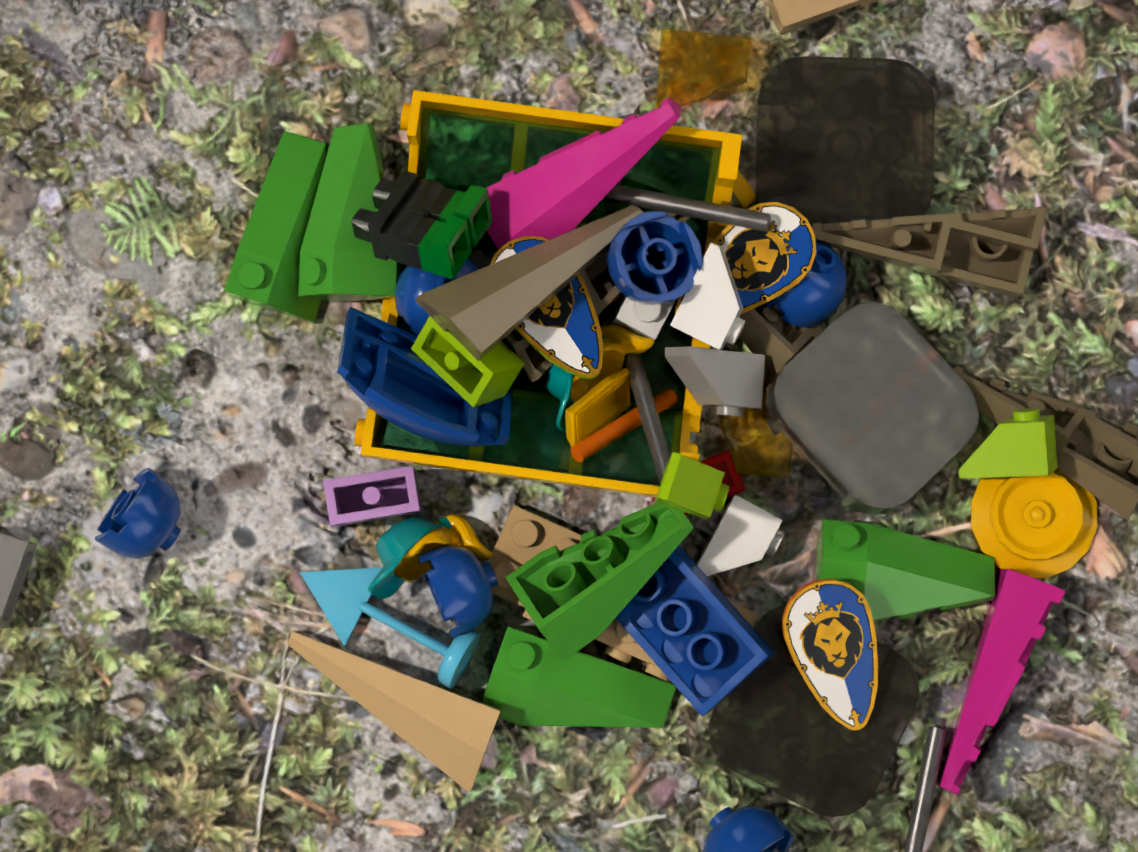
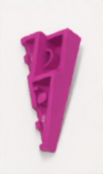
[479,97,681,250]
[939,568,1066,795]

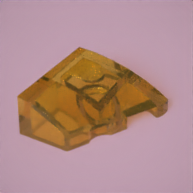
[655,28,751,109]
[719,386,797,478]

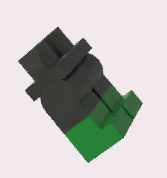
[352,171,493,280]

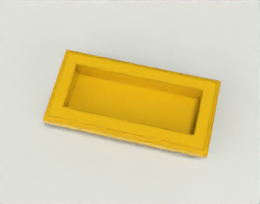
[565,368,630,447]

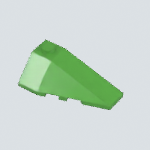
[298,123,403,302]
[224,131,327,324]
[505,503,694,661]
[815,519,995,625]
[482,626,676,728]

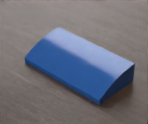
[616,545,775,717]

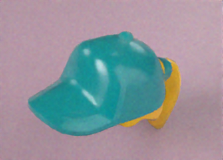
[545,324,655,432]
[368,514,493,599]

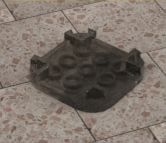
[754,56,935,227]
[766,302,979,516]
[706,606,920,817]

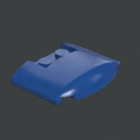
[337,307,513,447]

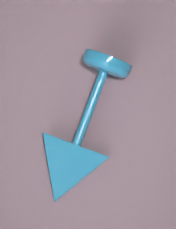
[300,568,481,689]

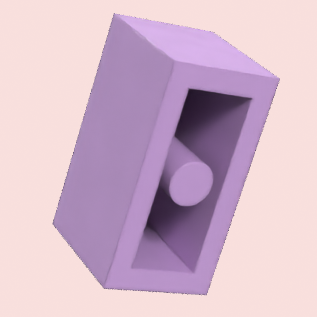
[323,466,423,527]

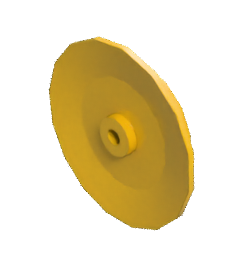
[971,469,1097,578]

